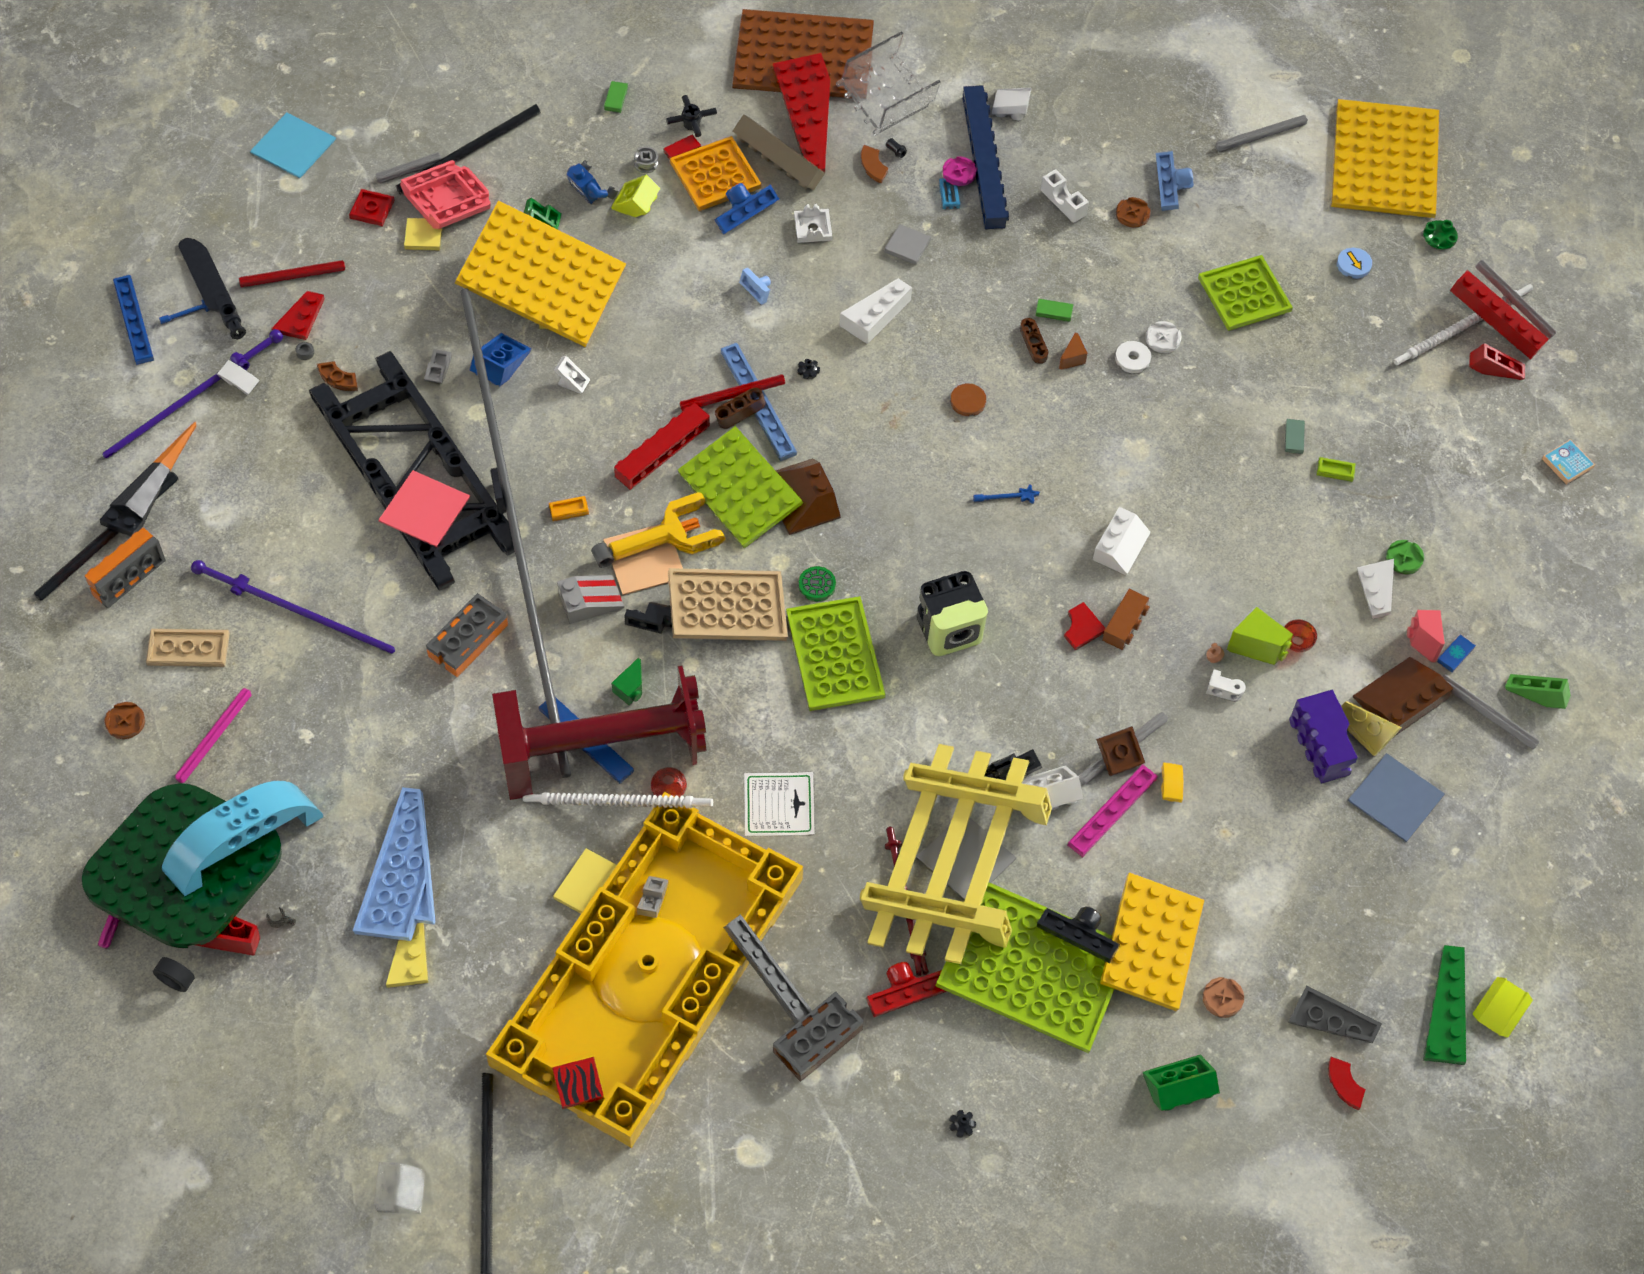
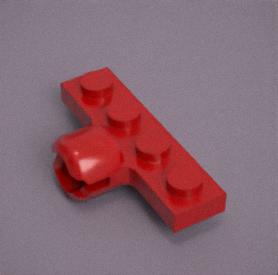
[866,962,947,1017]

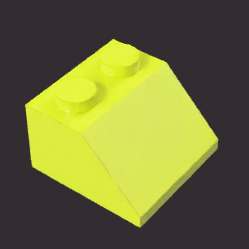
[611,174,660,218]

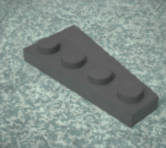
[1288,985,1382,1043]

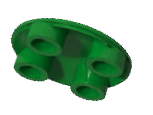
[1423,220,1458,250]

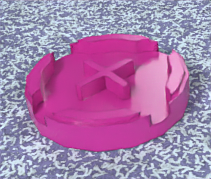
[942,156,977,186]

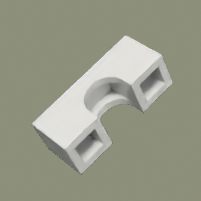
[1041,169,1089,223]

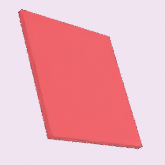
[379,470,470,547]

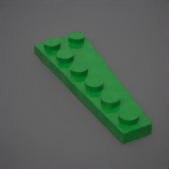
[1423,945,1466,1065]

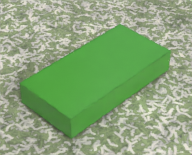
[604,81,628,113]
[1035,298,1073,322]

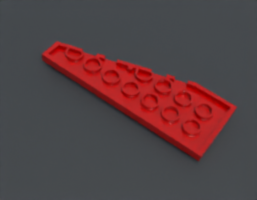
[773,53,830,172]

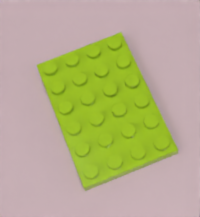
[677,426,803,549]
[786,596,886,711]

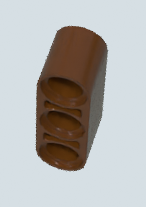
[715,388,766,429]

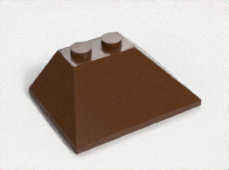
[775,458,841,535]

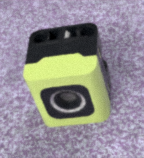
[916,571,988,656]

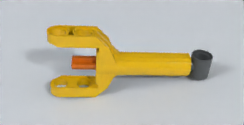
[591,493,725,568]

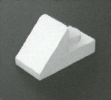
[554,356,590,394]

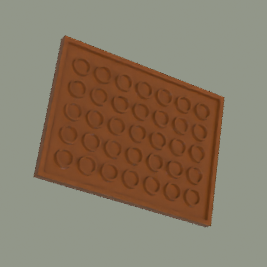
[732,9,874,100]

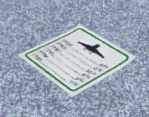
[744,772,815,836]

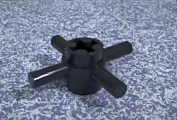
[666,95,717,137]

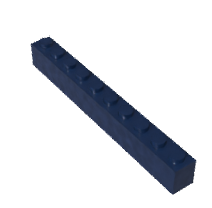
[962,85,1009,230]

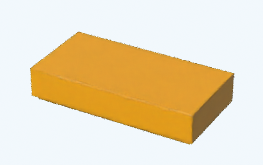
[549,496,589,522]

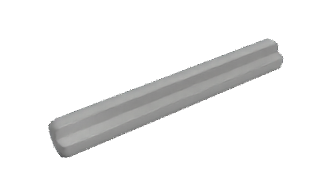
[376,152,442,183]

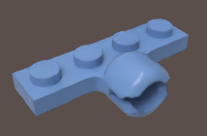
[1156,151,1194,211]

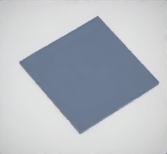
[1348,753,1445,842]

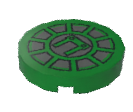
[798,566,836,602]

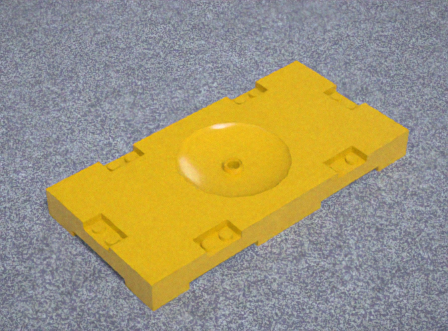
[486,792,803,1148]

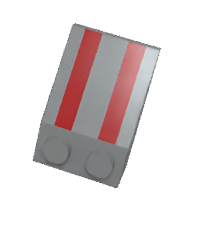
[557,575,624,624]

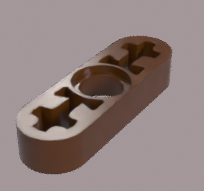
[1020,318,1049,364]

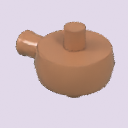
[1206,643,1225,663]

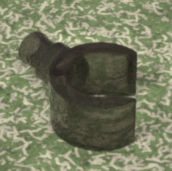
[266,907,296,928]

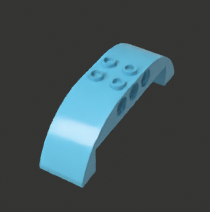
[162,781,323,896]

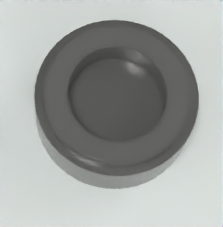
[295,342,314,360]

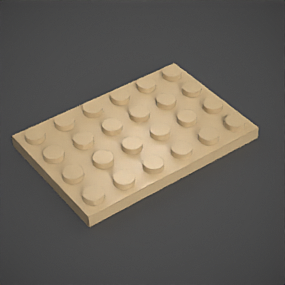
[668,568,788,641]

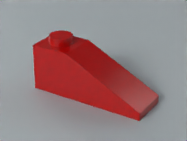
[1469,343,1525,380]

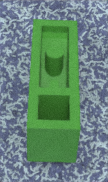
[1505,674,1571,709]

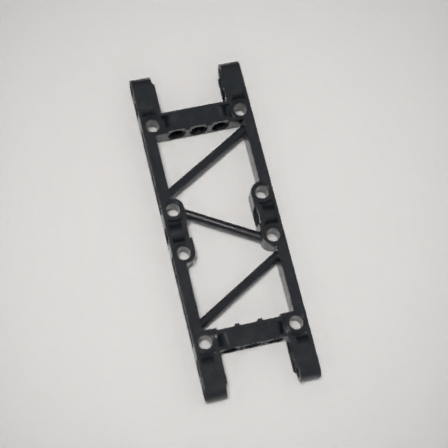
[309,351,515,591]

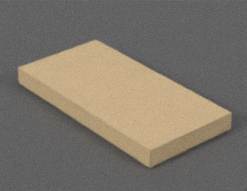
[146,629,230,667]

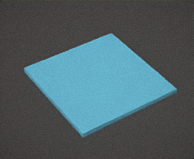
[250,112,336,178]

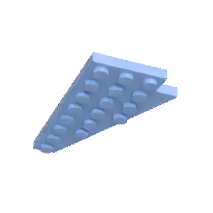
[353,787,436,941]

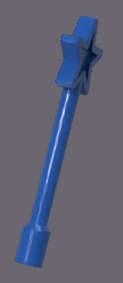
[159,299,209,324]
[973,484,1040,504]

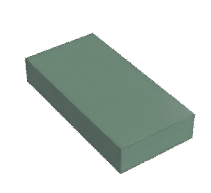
[1285,419,1305,454]

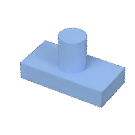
[739,268,771,305]

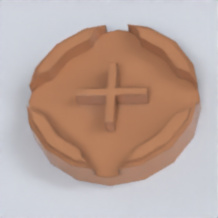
[1203,977,1244,1018]

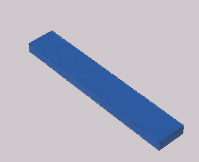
[113,275,154,365]
[539,697,634,784]

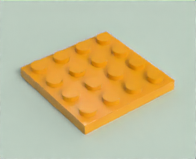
[670,136,762,211]

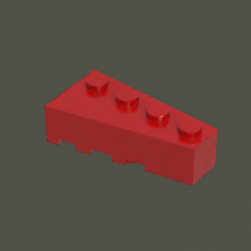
[195,916,260,956]

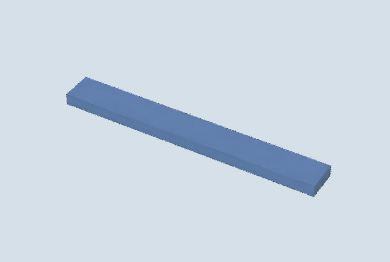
[721,343,797,461]

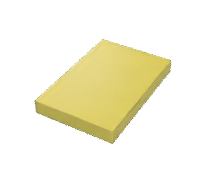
[553,848,617,914]

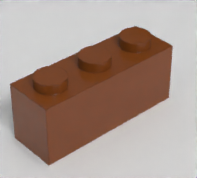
[1102,588,1150,650]

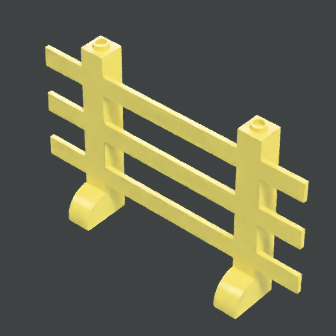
[860,744,1052,964]

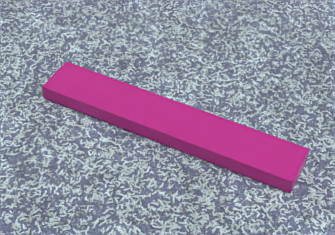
[1067,764,1158,858]

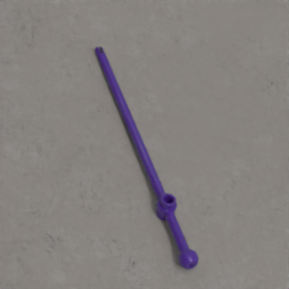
[102,329,283,458]
[191,560,395,654]

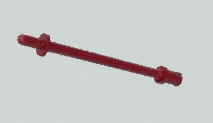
[884,826,929,976]

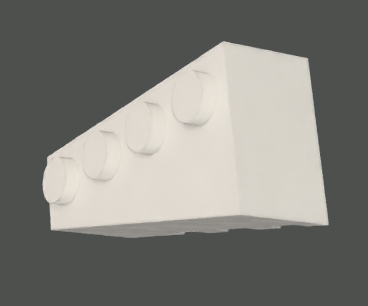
[839,278,912,344]

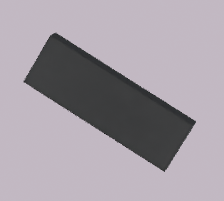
[490,467,506,514]

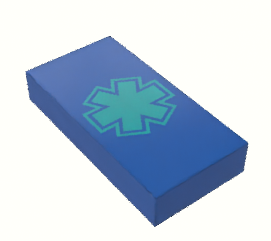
[1437,634,1476,673]

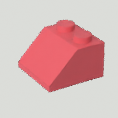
[1407,610,1445,662]

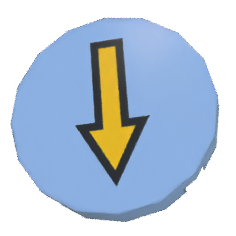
[1337,247,1372,279]

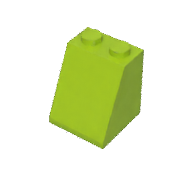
[1227,607,1293,665]

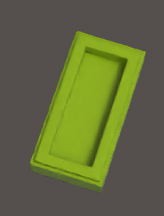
[1316,457,1356,482]

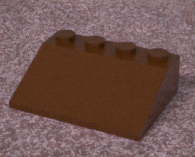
[1353,657,1454,737]

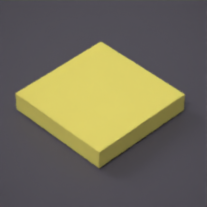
[404,218,442,250]

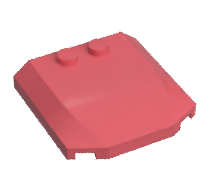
[400,160,491,229]

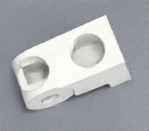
[1206,669,1246,701]

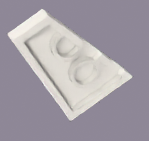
[1357,559,1394,619]

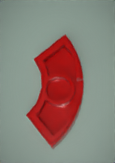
[1328,1057,1366,1110]

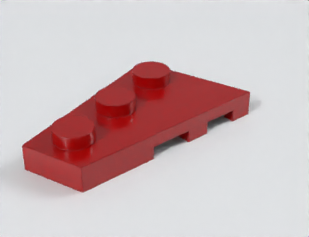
[271,291,325,340]

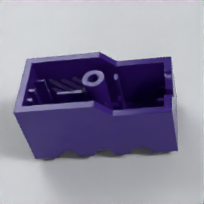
[1289,689,1358,784]

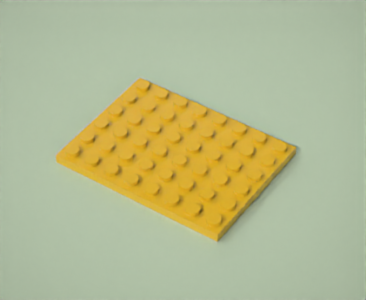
[1331,99,1439,218]
[455,200,626,347]

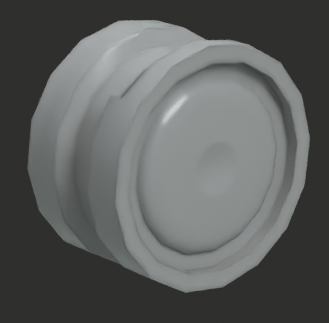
[634,146,658,173]

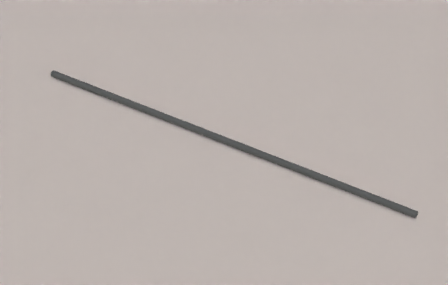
[460,289,571,778]

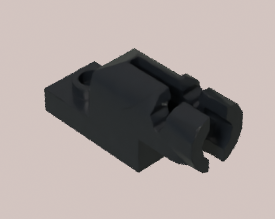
[624,602,672,634]
[984,749,1042,780]

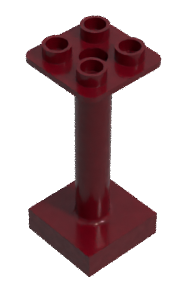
[492,665,707,800]

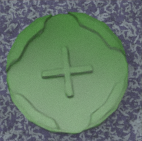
[1386,540,1424,575]

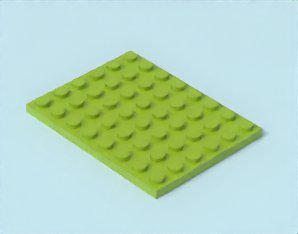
[935,882,1114,1054]

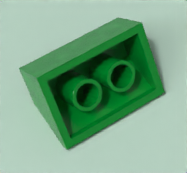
[1143,1054,1220,1111]

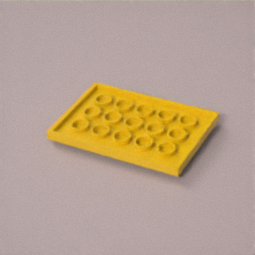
[1100,872,1204,1011]

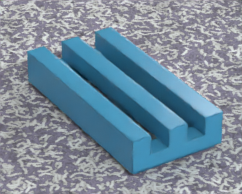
[939,178,960,209]

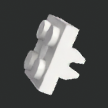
[794,204,832,243]

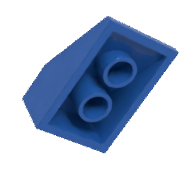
[469,333,532,386]

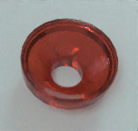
[1284,619,1317,652]
[651,767,687,798]

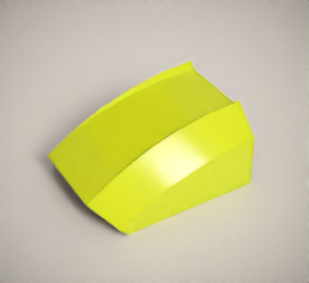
[1473,977,1533,1038]

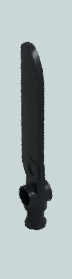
[178,238,246,340]

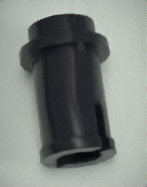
[885,138,907,158]

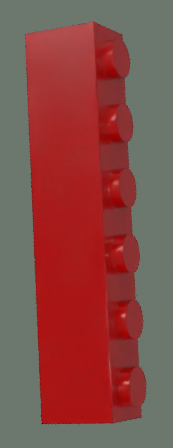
[1450,270,1549,360]
[614,403,710,490]

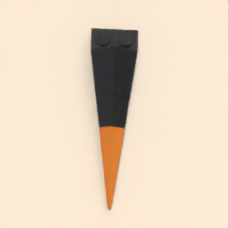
[100,421,196,537]

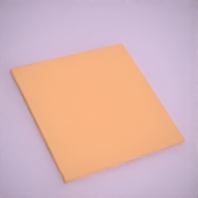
[603,524,683,595]

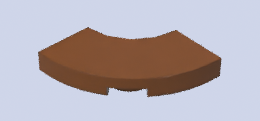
[861,145,888,184]
[317,361,358,391]

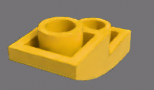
[1161,762,1183,803]

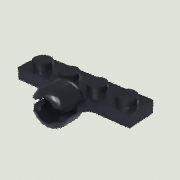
[1037,906,1120,963]

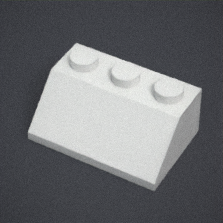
[1093,507,1150,576]
[1022,766,1083,810]

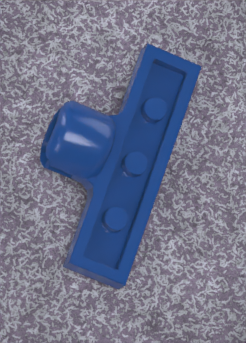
[714,183,779,235]

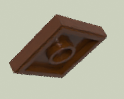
[1096,726,1145,776]

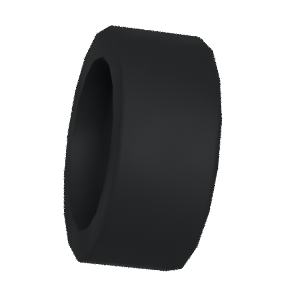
[152,957,195,992]

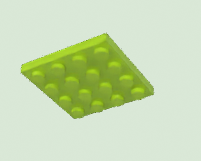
[1198,255,1293,331]

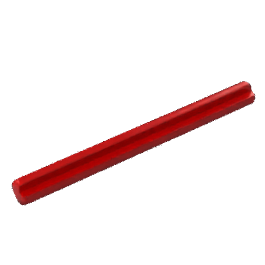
[239,260,345,287]
[680,374,785,411]

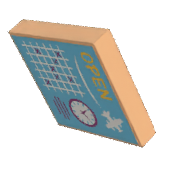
[1542,439,1595,485]

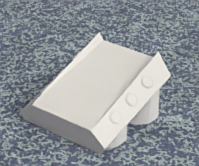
[991,88,1032,121]

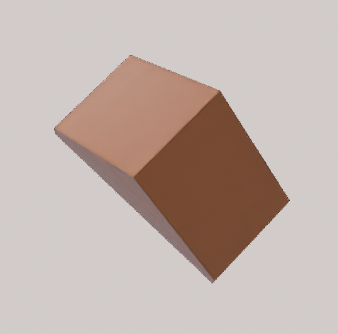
[1059,332,1088,370]

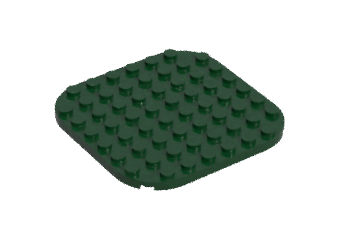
[82,783,282,948]

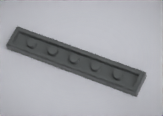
[723,914,812,1024]

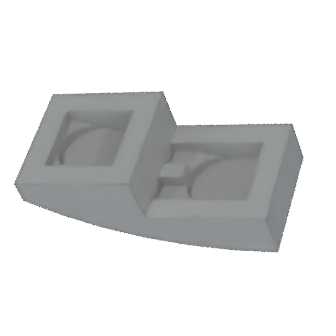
[424,349,452,384]
[637,876,668,918]

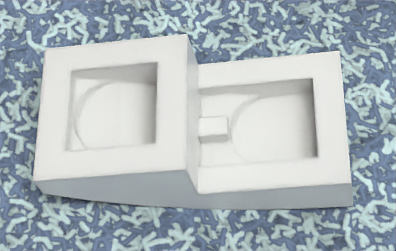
[217,360,260,396]

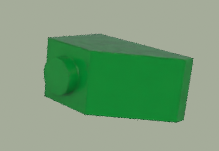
[611,658,642,705]

